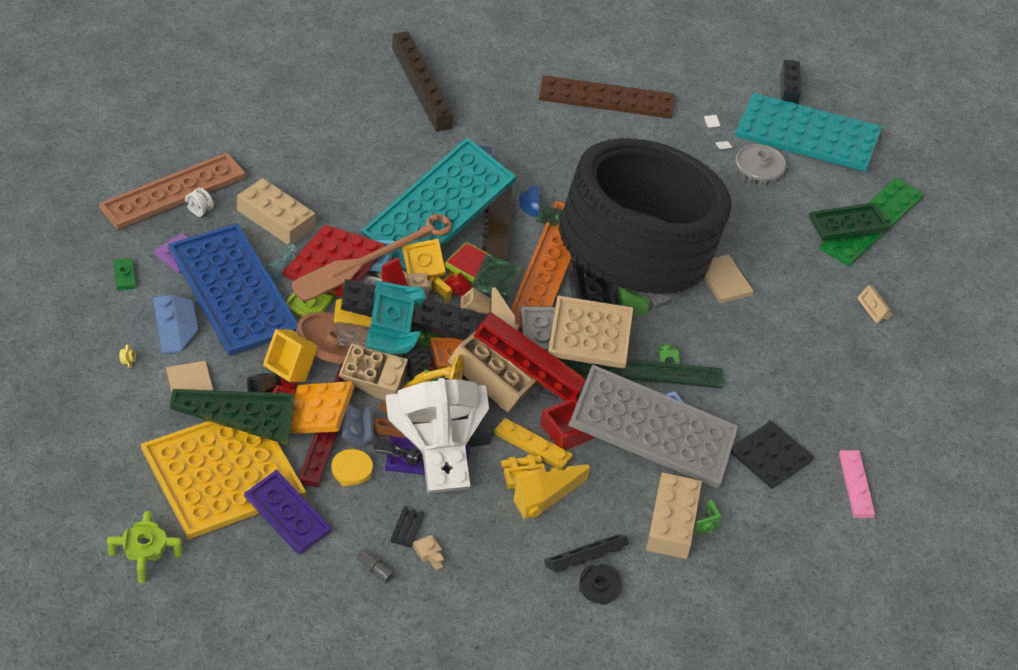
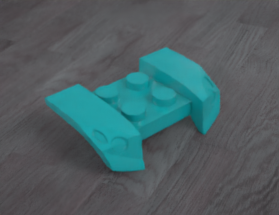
[365,280,426,354]

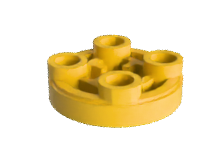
[332,449,373,486]

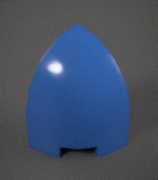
[519,185,540,217]

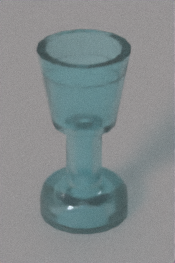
[265,243,301,280]

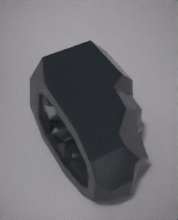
[247,373,281,393]

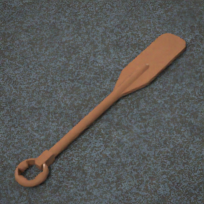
[292,214,451,301]

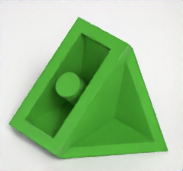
[615,285,651,315]

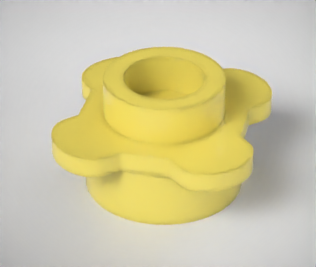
[119,344,136,368]

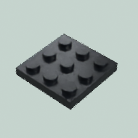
[730,421,814,489]

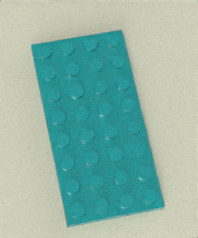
[735,93,882,172]
[361,137,517,272]

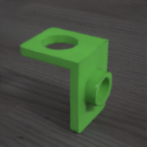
[654,344,680,373]
[693,499,722,535]

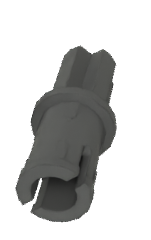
[357,549,395,584]

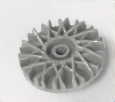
[734,144,787,185]

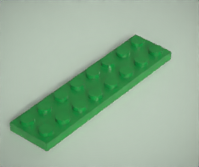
[820,177,925,267]

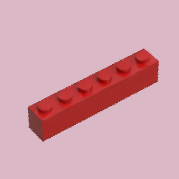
[473,312,586,401]

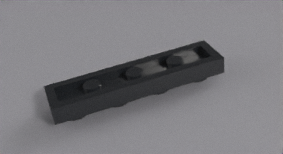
[544,534,629,572]

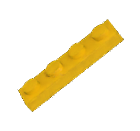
[494,418,573,470]

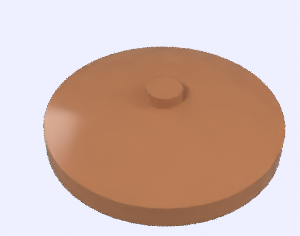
[296,312,368,364]

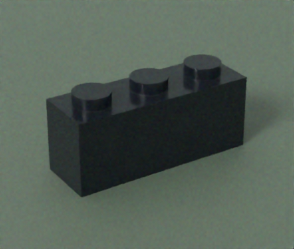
[780,60,801,104]

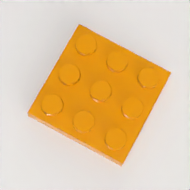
[290,381,354,434]

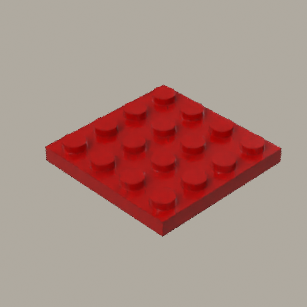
[283,224,386,297]

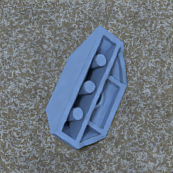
[152,295,198,354]

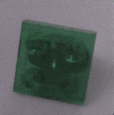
[472,254,521,299]

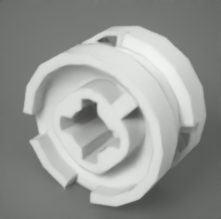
[185,188,214,217]

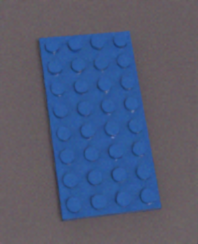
[168,223,298,356]

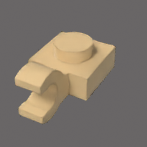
[413,535,444,570]

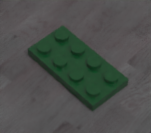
[809,202,889,241]

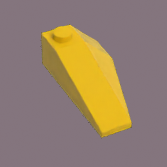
[513,464,590,519]

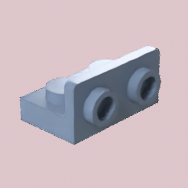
[342,404,374,447]

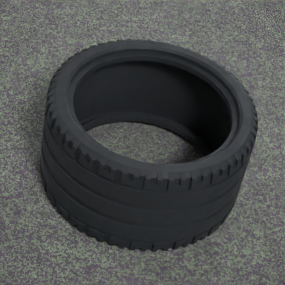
[559,138,732,294]

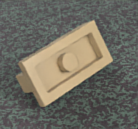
[857,285,893,324]

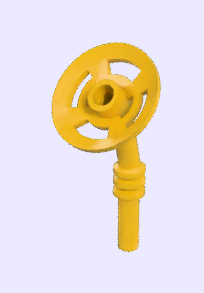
[401,354,464,389]

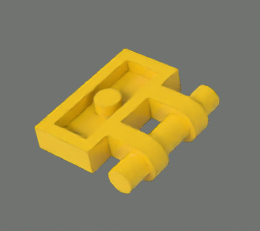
[500,454,546,489]

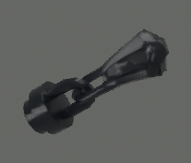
[373,438,422,465]

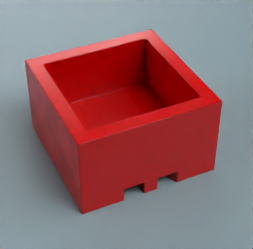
[540,397,595,450]

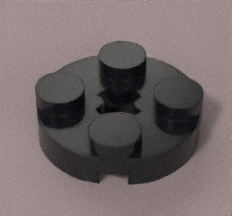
[579,564,622,605]

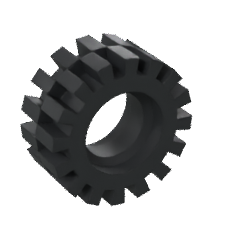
[402,345,430,381]

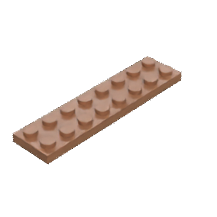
[99,152,246,230]

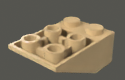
[339,343,408,400]

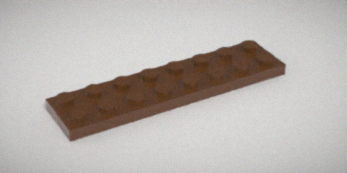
[539,75,674,119]

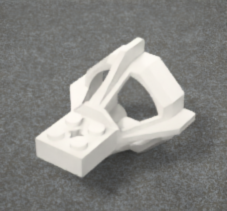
[385,378,489,494]

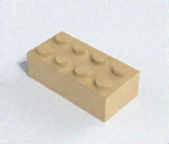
[237,178,316,246]
[448,330,536,412]
[646,472,702,559]

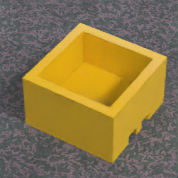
[263,329,318,382]

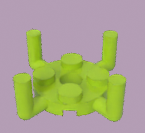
[107,511,183,583]

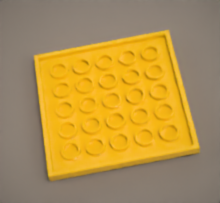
[141,421,306,540]

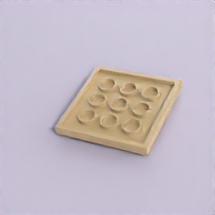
[548,296,633,369]

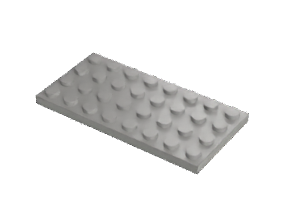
[568,364,738,489]

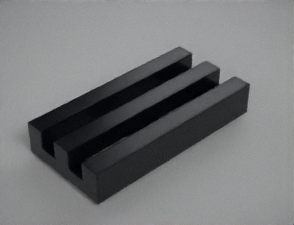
[391,506,424,548]

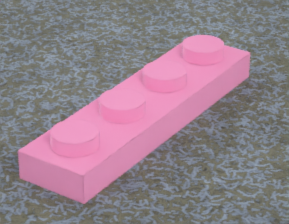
[839,450,875,518]

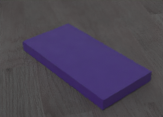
[385,436,470,475]
[244,469,332,555]

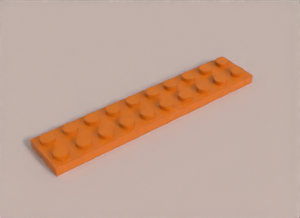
[510,201,573,332]

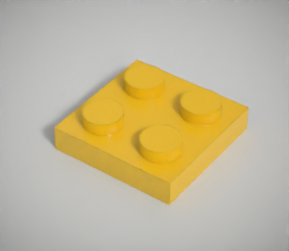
[402,238,446,279]

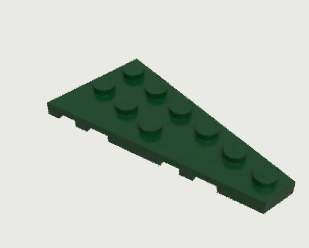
[170,389,295,446]

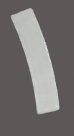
[704,115,732,149]

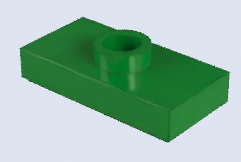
[113,258,136,291]

